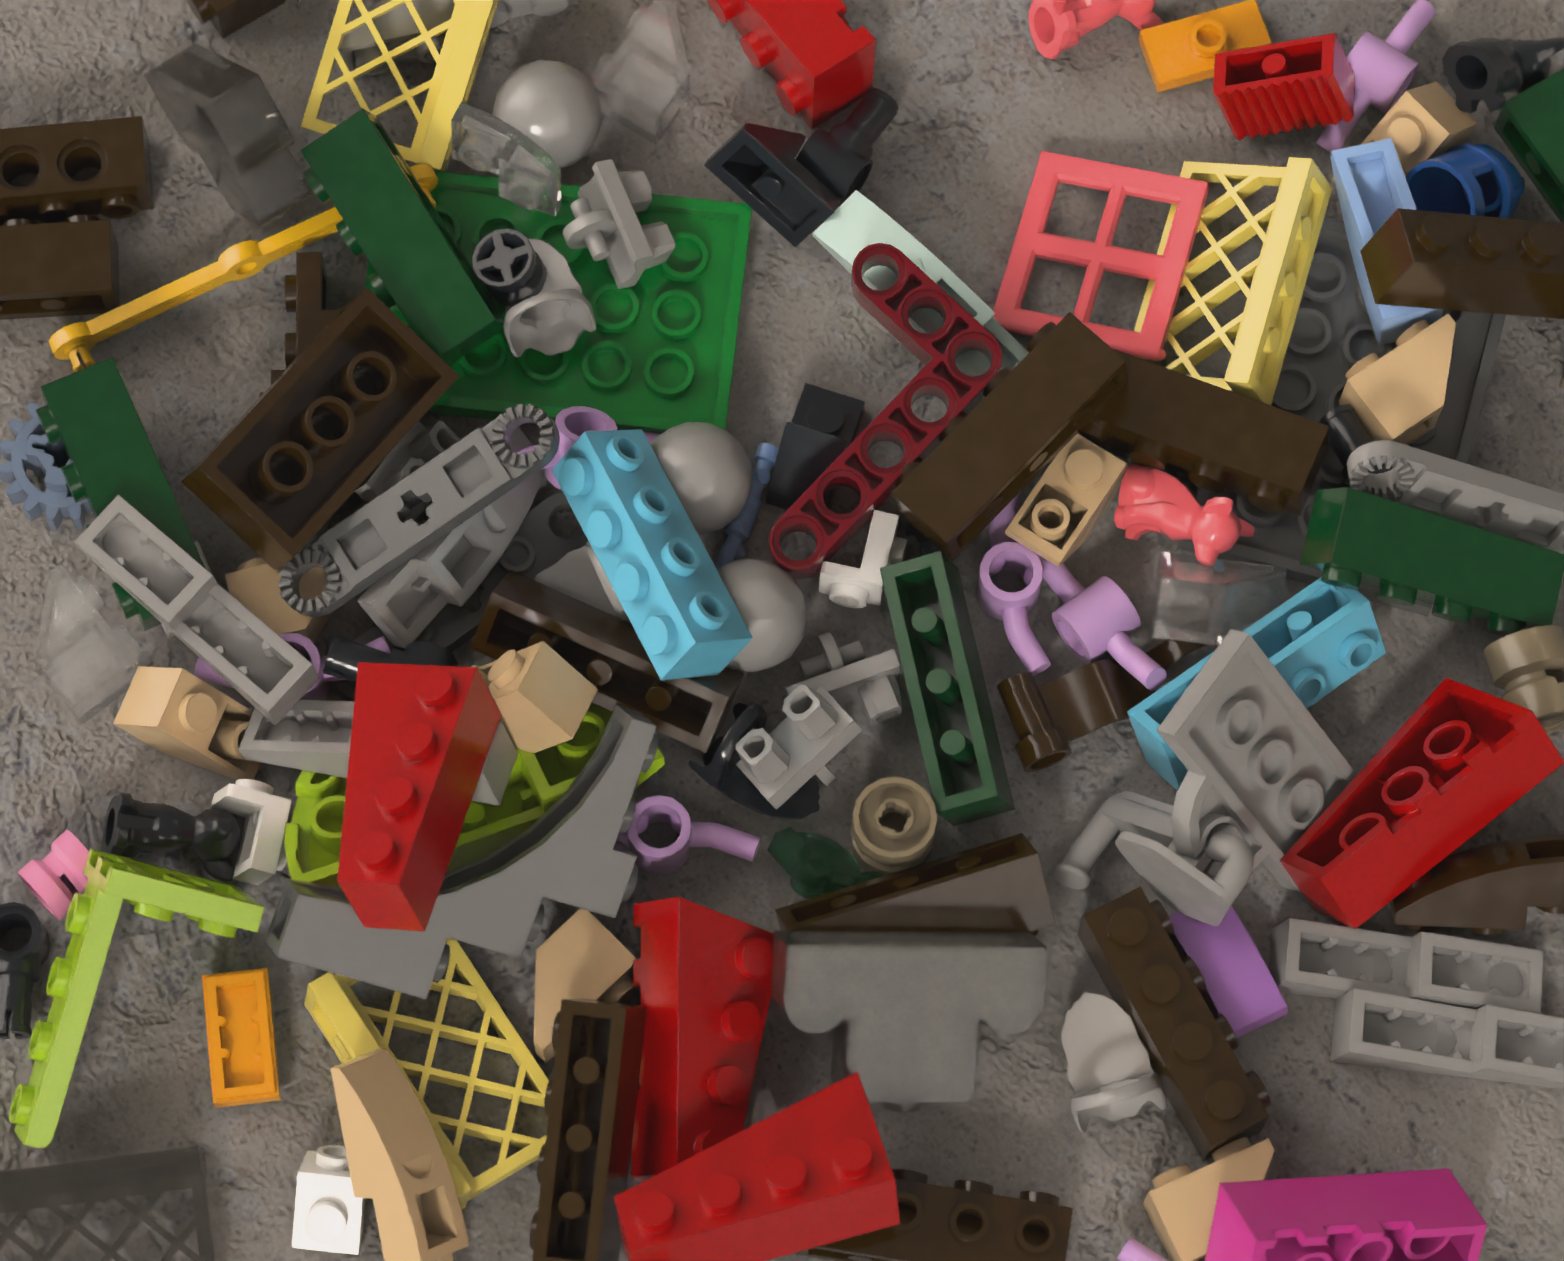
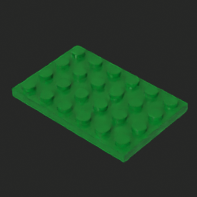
[365,171,752,434]

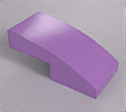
[1169,906,1288,1038]

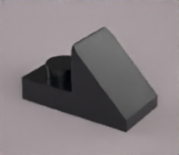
[704,123,840,247]
[766,383,865,510]

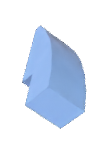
[1330,138,1443,346]

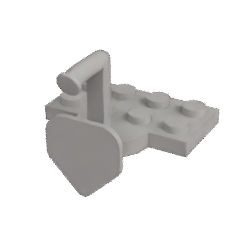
[1053,629,1357,926]

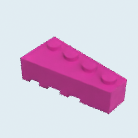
[1205,1168,1487,1261]

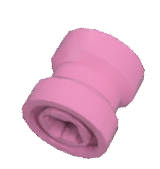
[17,830,89,921]

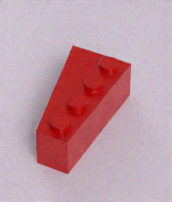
[707,0,876,129]
[337,662,502,931]
[1279,677,1564,929]
[631,897,783,1181]
[614,1071,900,1261]

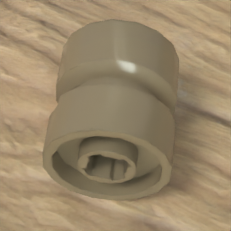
[1483,625,1564,734]
[850,776,937,878]

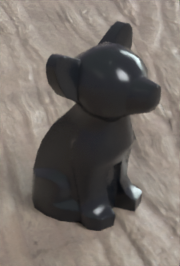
[1442,37,1564,113]
[102,792,240,882]

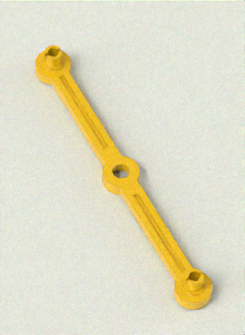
[48,163,438,372]

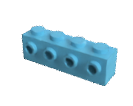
[552,429,753,680]
[1127,577,1386,791]

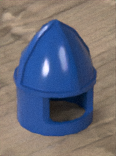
[1406,143,1525,219]

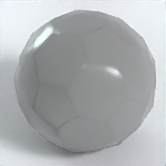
[492,60,603,170]
[651,422,752,534]
[717,559,807,672]

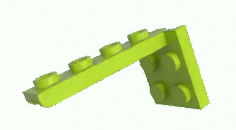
[9,848,265,1148]

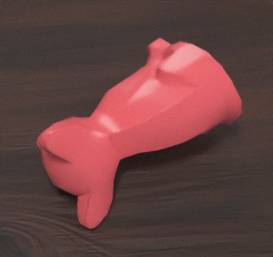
[1028,0,1164,59]
[1114,464,1255,566]

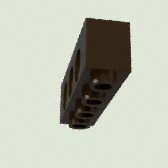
[0,116,154,226]

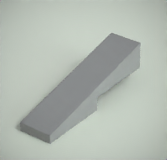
[74,495,319,726]
[238,700,517,806]
[1269,918,1543,1014]
[1330,988,1564,1089]

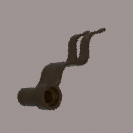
[997,623,1229,772]

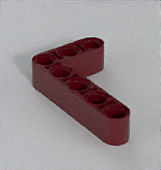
[769,243,1003,579]

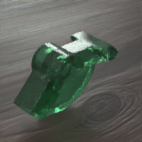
[767,827,884,899]

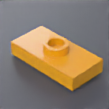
[1138,0,1272,93]
[202,968,281,1108]

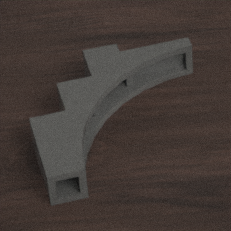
[265,705,658,999]

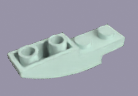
[812,190,1029,398]

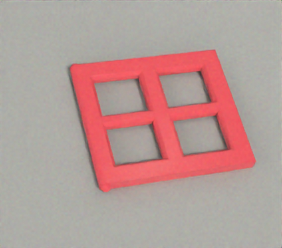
[993,151,1209,362]

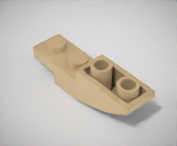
[330,1049,469,1261]

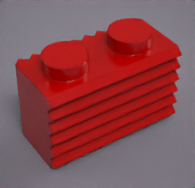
[1213,32,1355,141]

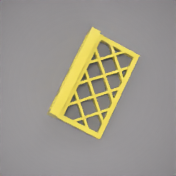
[300,0,499,172]
[1134,157,1333,405]
[304,938,549,1209]

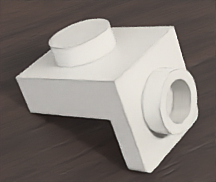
[819,510,907,608]
[211,779,292,885]
[292,1145,365,1255]

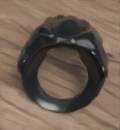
[689,703,820,820]

